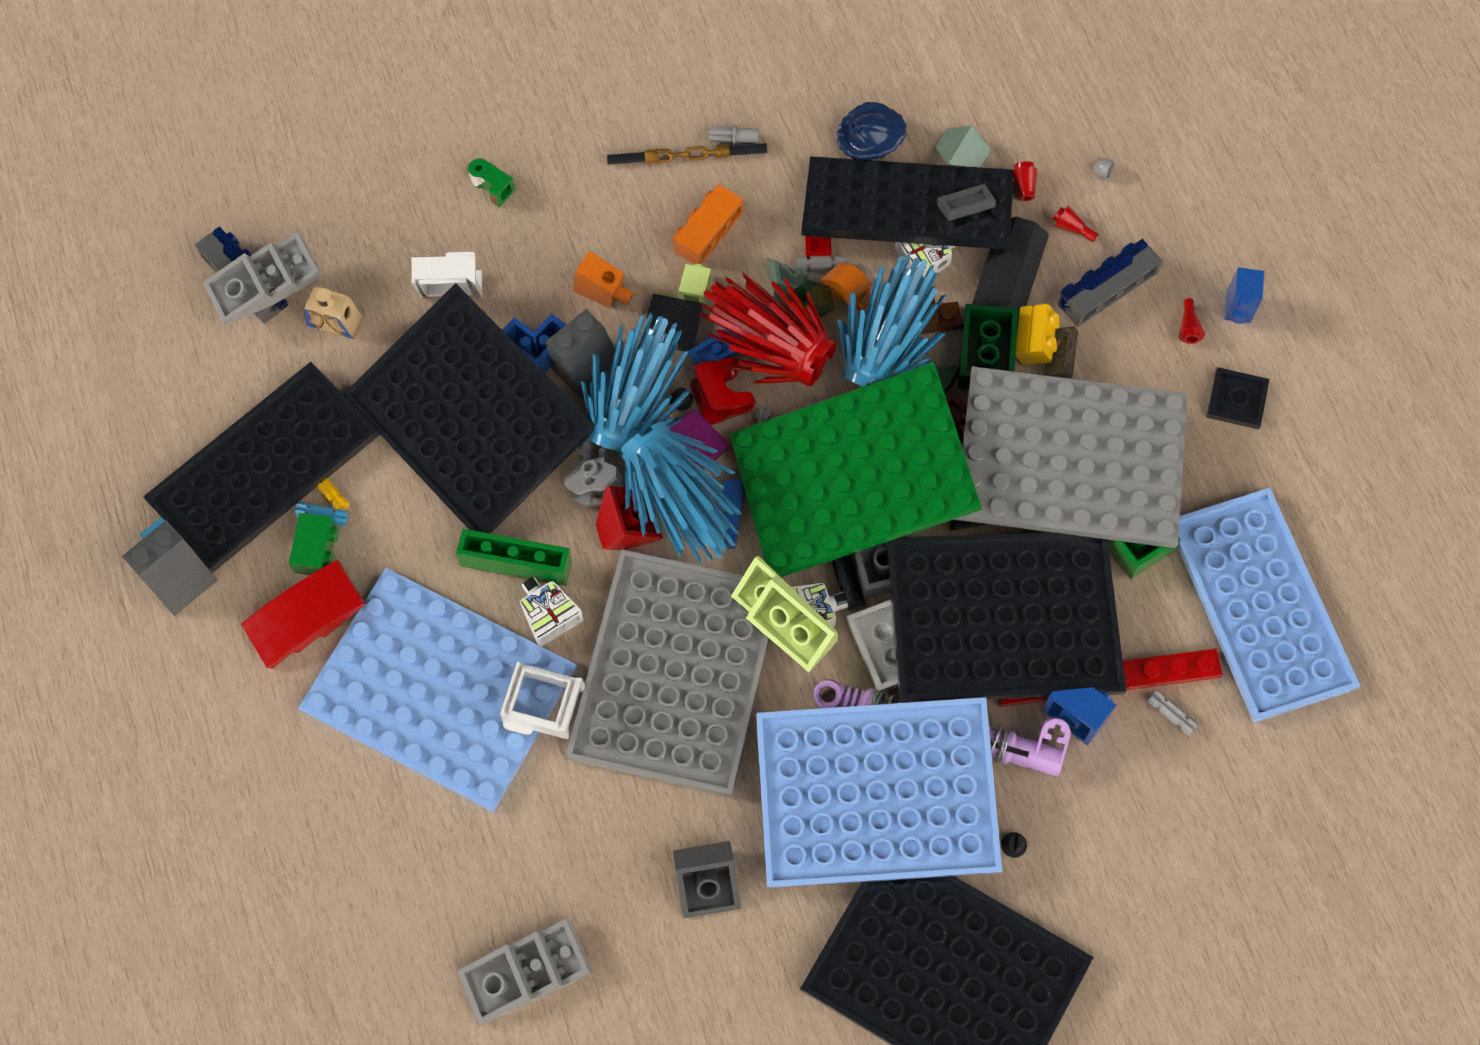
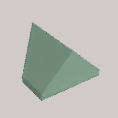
[935,125,991,167]
[767,257,814,302]

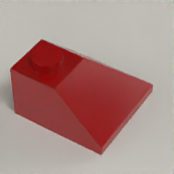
[596,486,663,551]

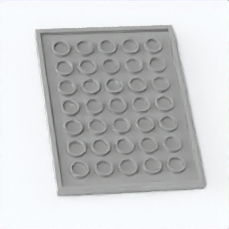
[954,367,1188,548]
[565,549,769,797]

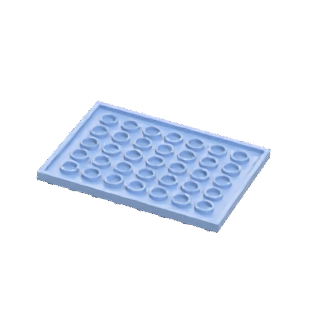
[298,568,577,813]
[756,697,1002,888]

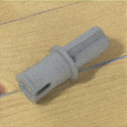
[708,125,759,145]

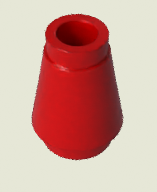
[1013,161,1037,201]

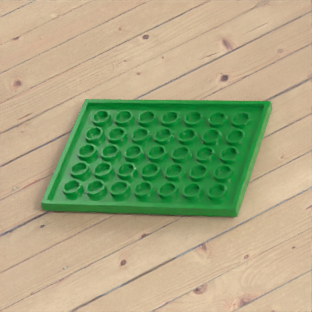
[729,363,983,577]

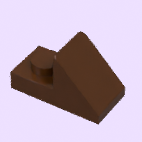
[920,297,962,334]

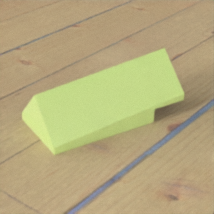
[731,556,838,672]

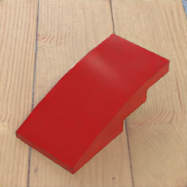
[241,560,366,669]

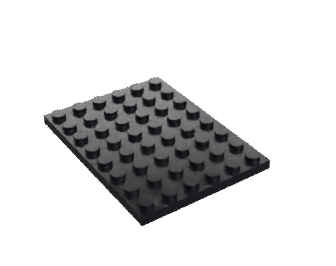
[343,283,596,534]
[886,533,1127,702]
[800,876,1094,1045]

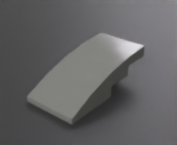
[202,232,323,325]
[457,918,593,1025]

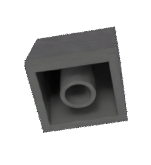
[546,309,621,404]
[122,520,218,616]

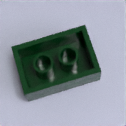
[957,303,1018,390]

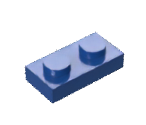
[688,329,741,366]

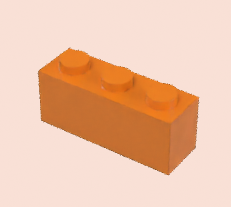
[673,184,744,265]

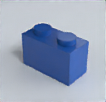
[1224,267,1264,324]

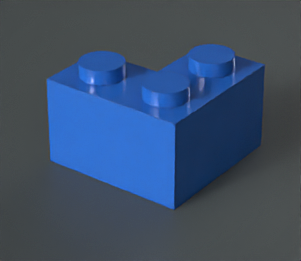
[502,314,566,373]

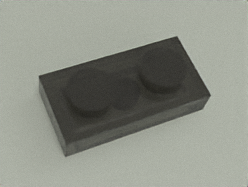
[1044,326,1078,379]

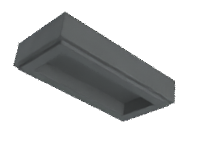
[937,184,996,221]

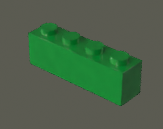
[456,529,572,586]

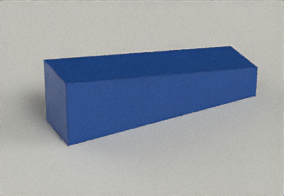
[723,479,745,549]

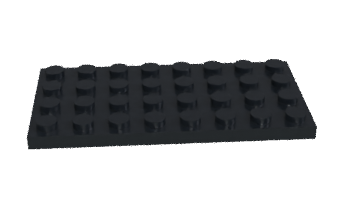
[801,156,1013,250]
[143,362,380,573]

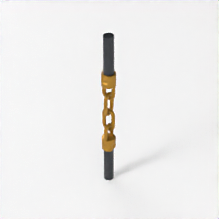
[607,143,767,165]

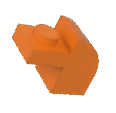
[821,263,878,318]

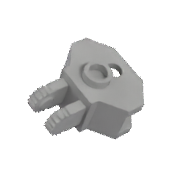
[564,447,625,507]

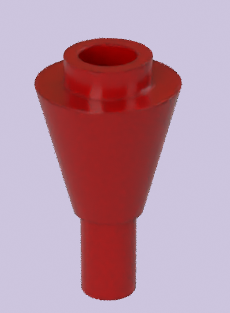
[1052,205,1099,242]
[1178,298,1205,344]

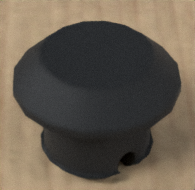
[670,388,693,411]
[1001,832,1027,858]

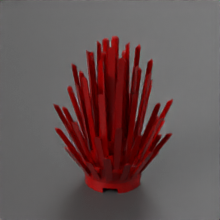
[699,272,838,387]

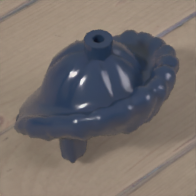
[836,102,907,161]

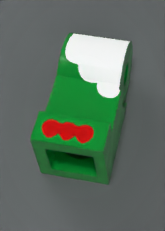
[468,158,516,208]

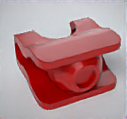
[690,357,756,425]

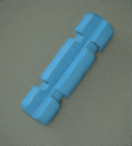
[295,502,349,526]

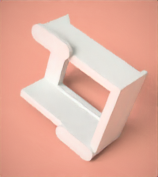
[412,252,482,299]
[500,662,585,739]

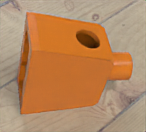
[573,251,635,307]

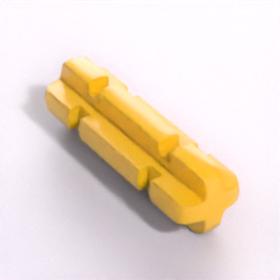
[317,478,349,510]

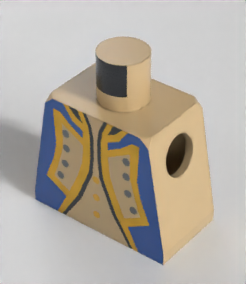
[304,287,362,339]

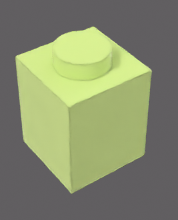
[679,264,712,304]

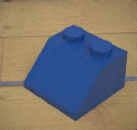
[1042,687,1116,746]

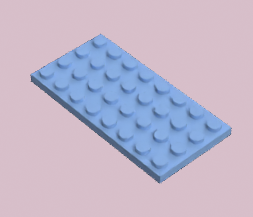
[1177,488,1360,723]

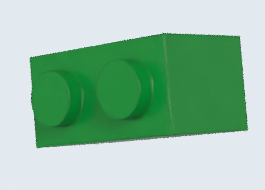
[289,513,339,575]

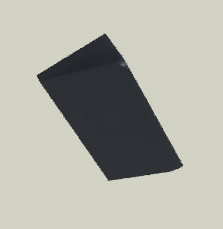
[831,555,867,610]

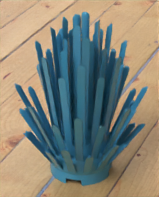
[837,253,946,387]
[581,312,690,452]
[620,421,742,563]

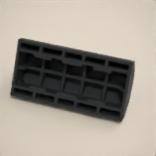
[972,217,1049,326]

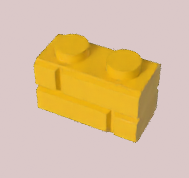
[1016,304,1060,365]

